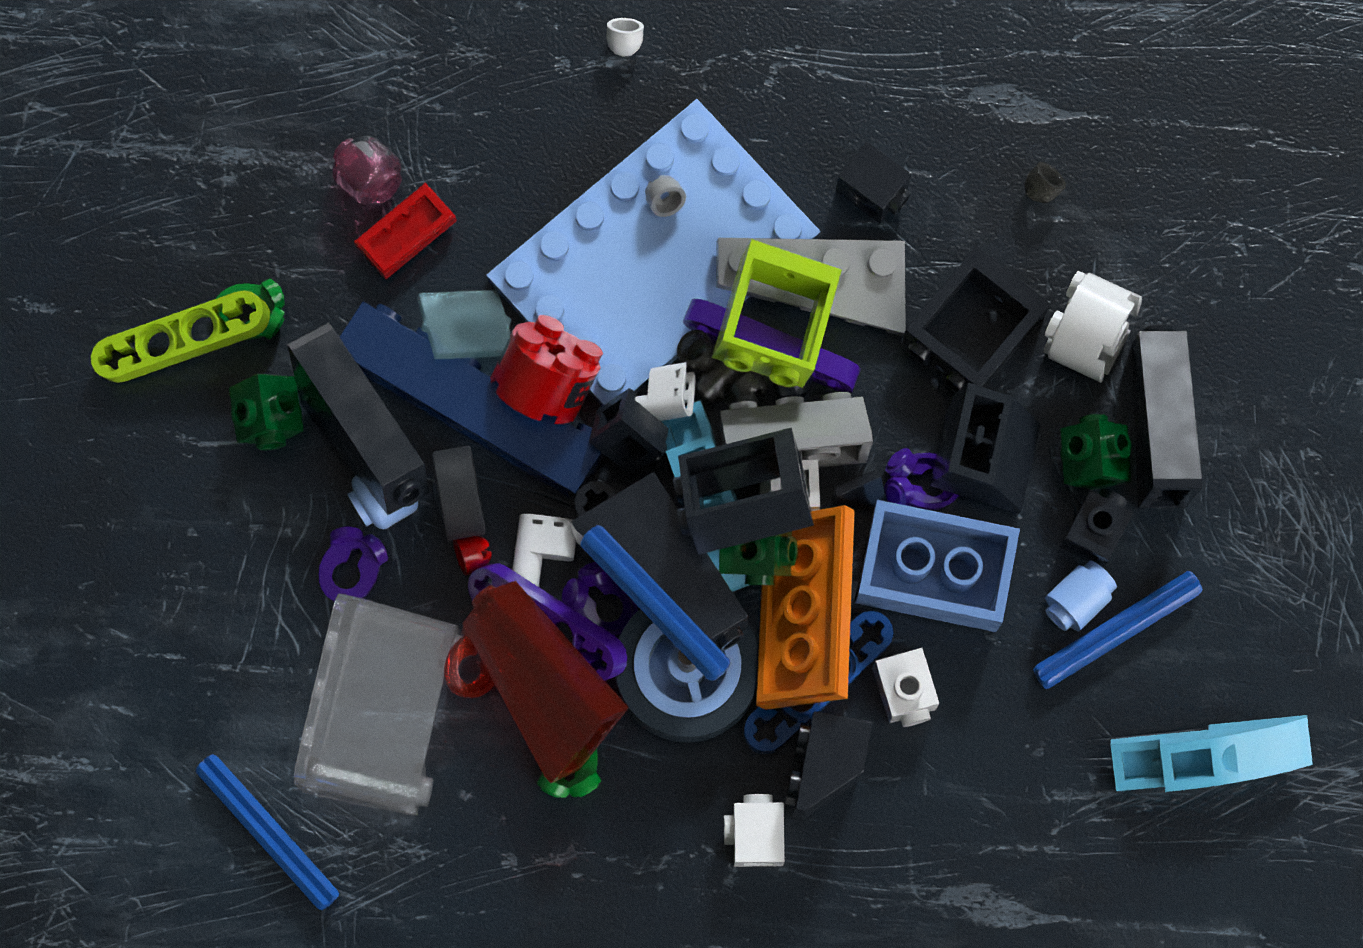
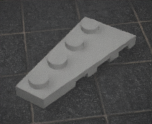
[716,238,906,336]

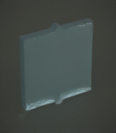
[417,290,511,359]

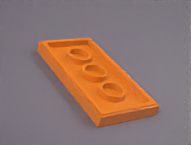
[756,505,854,710]

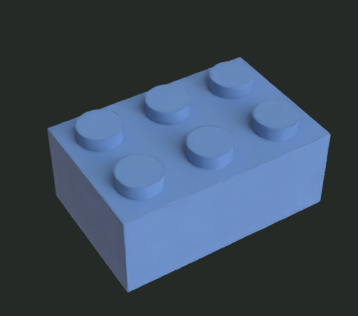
[855,500,1020,632]

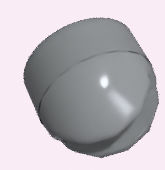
[645,175,686,217]

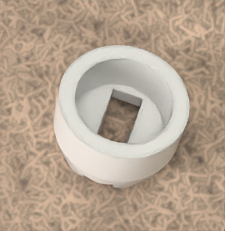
[606,18,644,57]

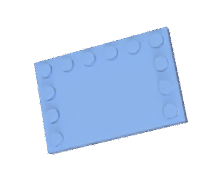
[487,99,821,406]

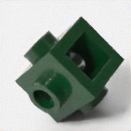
[229,374,304,450]
[1060,414,1132,490]
[719,531,798,585]

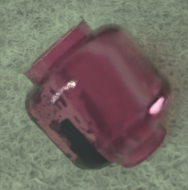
[332,135,402,205]

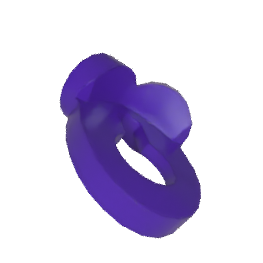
[884,448,958,511]
[319,526,388,605]
[562,562,638,636]

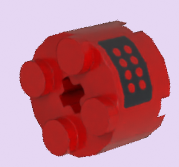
[490,315,603,424]

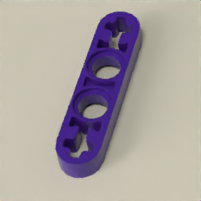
[683,299,861,393]
[468,563,627,682]

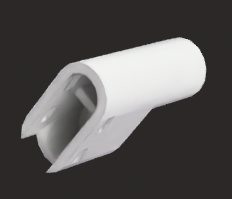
[635,362,695,421]
[512,514,576,587]

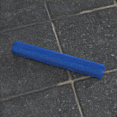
[580,525,731,681]
[1033,571,1203,689]
[196,754,339,910]

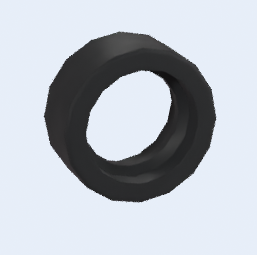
[432,446,485,540]

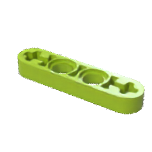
[91,290,270,383]

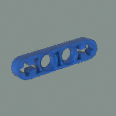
[744,611,893,754]

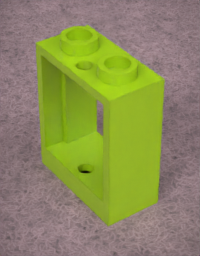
[712,239,842,388]

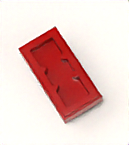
[354,183,457,280]

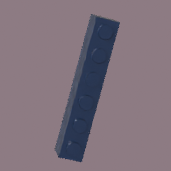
[340,302,606,502]

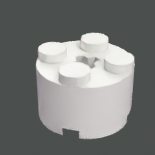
[1044,271,1142,383]

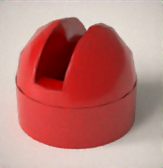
[453,535,492,576]

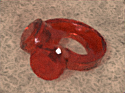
[444,622,509,698]

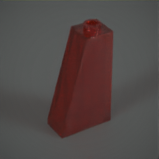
[463,580,629,783]

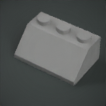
[720,392,873,468]

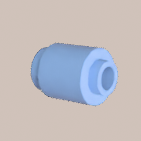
[1045,560,1117,631]

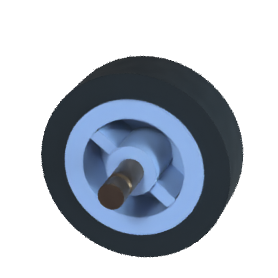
[615,609,759,743]

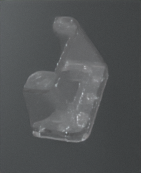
[294,593,465,817]

